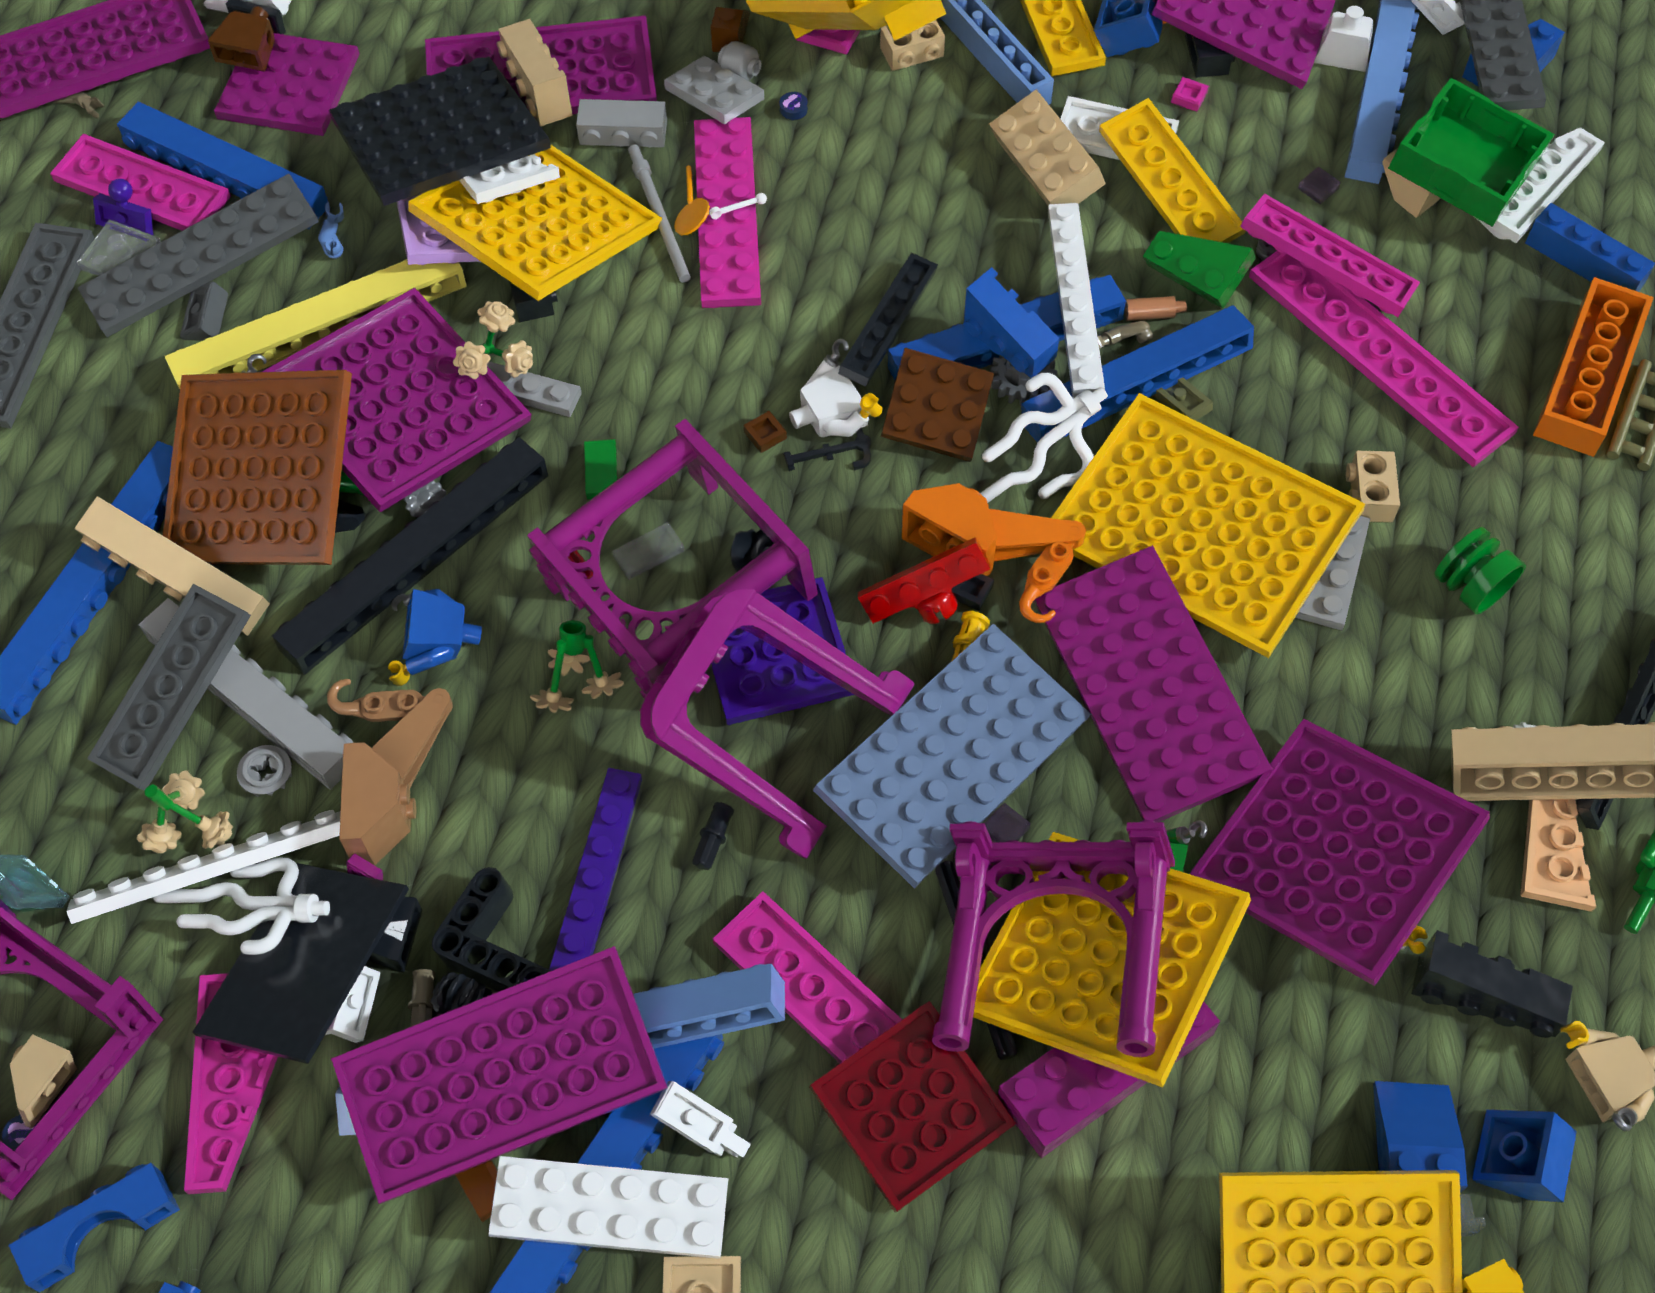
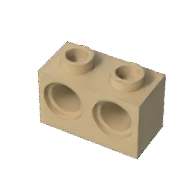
[880,20,945,71]
[1346,450,1400,522]

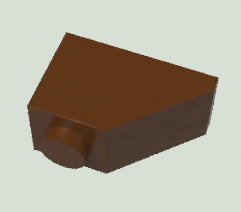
[711,7,750,52]

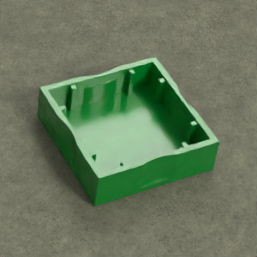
[1388,78,1555,227]

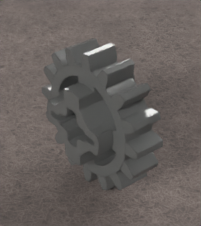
[990,354,1057,405]

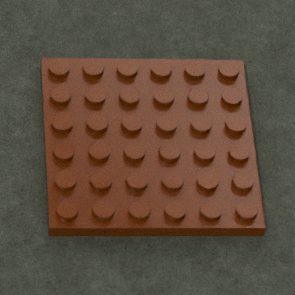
[163,370,352,565]

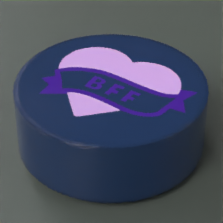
[779,92,808,120]
[2,1115,39,1151]

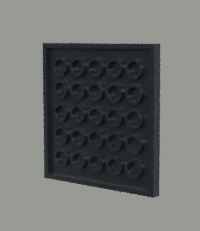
[329,56,551,206]

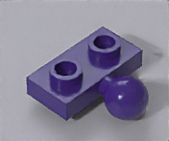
[93,178,153,240]

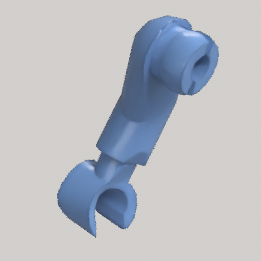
[318,202,344,259]

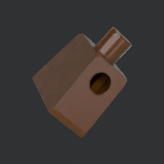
[208,6,275,72]

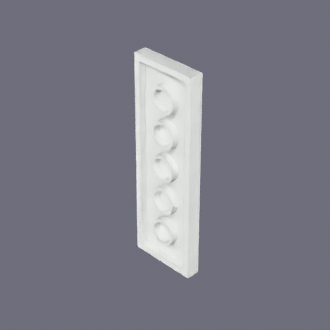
[489,1156,728,1259]

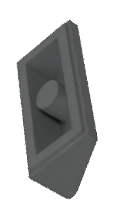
[180,281,228,341]

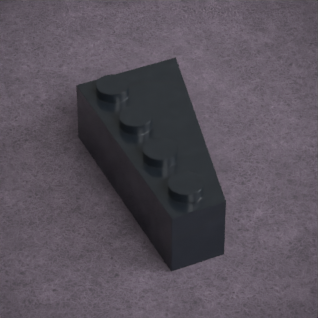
[1411,930,1573,1038]

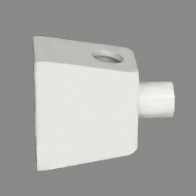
[1314,6,1373,72]

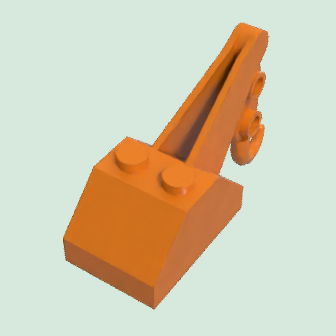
[902,483,1086,623]

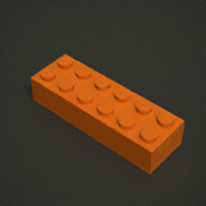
[1533,277,1654,457]

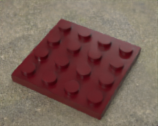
[809,1001,1016,1213]

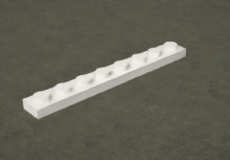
[1048,203,1105,398]
[66,810,340,924]

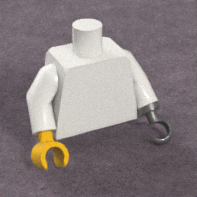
[789,339,882,438]

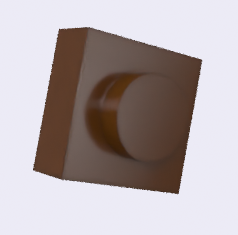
[743,411,787,453]

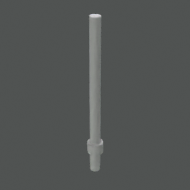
[628,144,691,283]

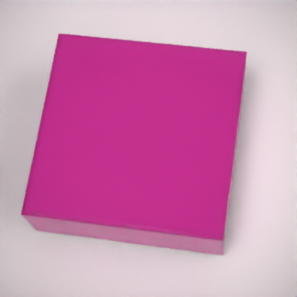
[1171,77,1209,112]

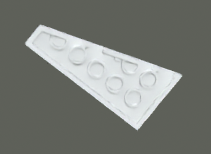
[459,154,560,204]

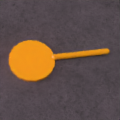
[674,165,710,236]

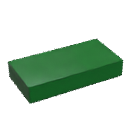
[584,439,618,500]

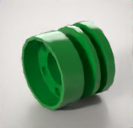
[1434,527,1526,615]

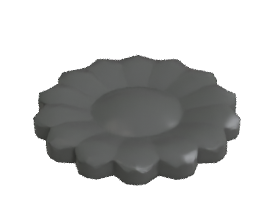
[404,480,446,518]

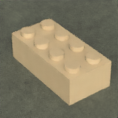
[989,89,1106,205]

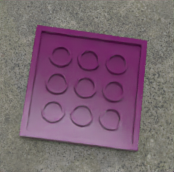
[214,33,359,136]

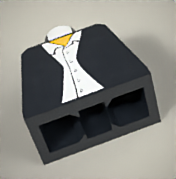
[368,897,423,973]

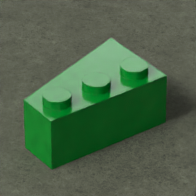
[1143,231,1256,309]

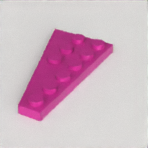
[184,973,278,1194]

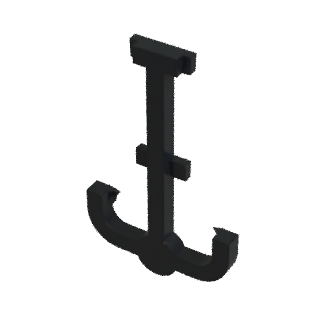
[783,428,871,471]

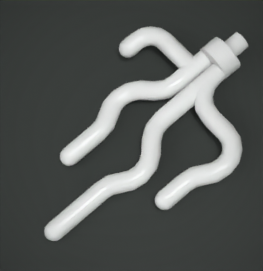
[980,373,1108,503]
[153,857,330,955]

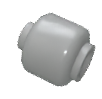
[718,41,761,81]

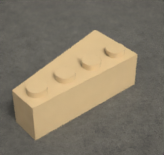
[497,19,572,126]

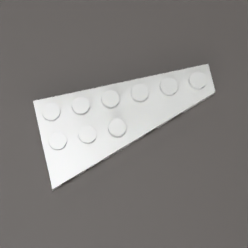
[1476,128,1605,243]

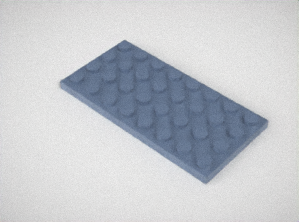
[813,624,1091,889]

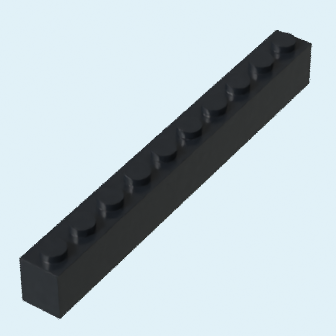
[272,437,548,675]

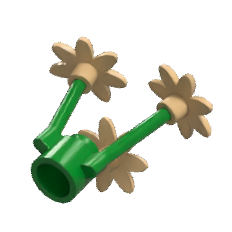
[530,620,624,713]

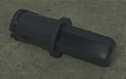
[692,802,734,870]

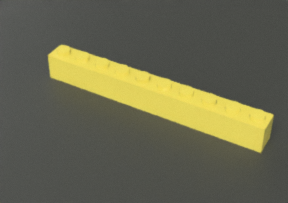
[164,259,467,389]

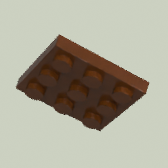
[880,348,994,462]

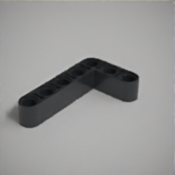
[432,867,551,992]

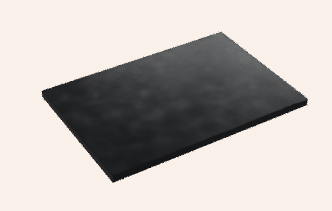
[192,863,409,1064]

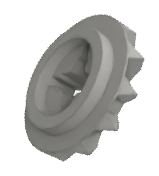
[237,745,293,797]

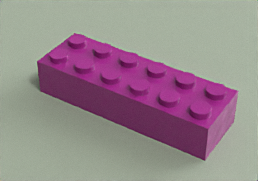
[997,1001,1220,1159]

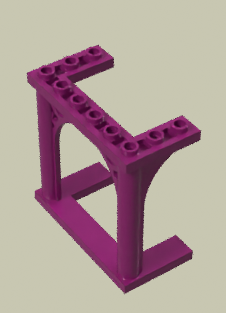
[527,419,818,698]
[0,899,164,1200]

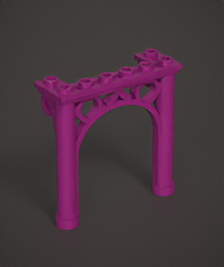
[932,820,1175,1057]

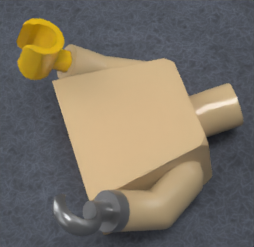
[1560,1021,1655,1131]

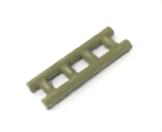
[1606,359,1655,471]

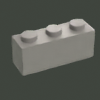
[576,99,667,147]

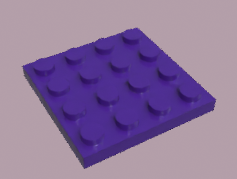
[711,577,854,725]

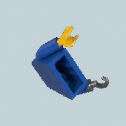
[388,589,482,686]

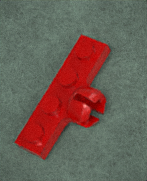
[858,537,990,624]

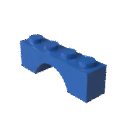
[9,1163,180,1293]

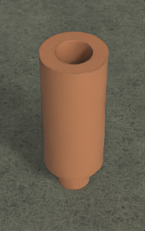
[1124,296,1187,321]

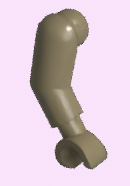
[51,91,105,118]
[1097,321,1153,350]

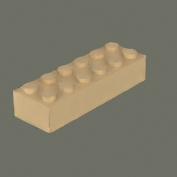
[1451,722,1655,801]

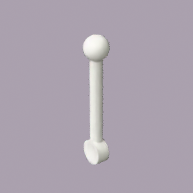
[709,193,767,219]

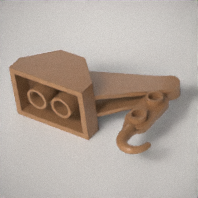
[327,679,453,865]

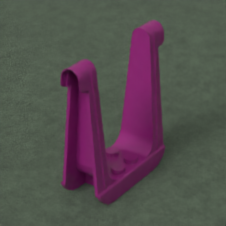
[640,589,915,859]

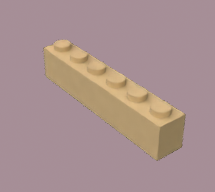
[74,496,270,636]

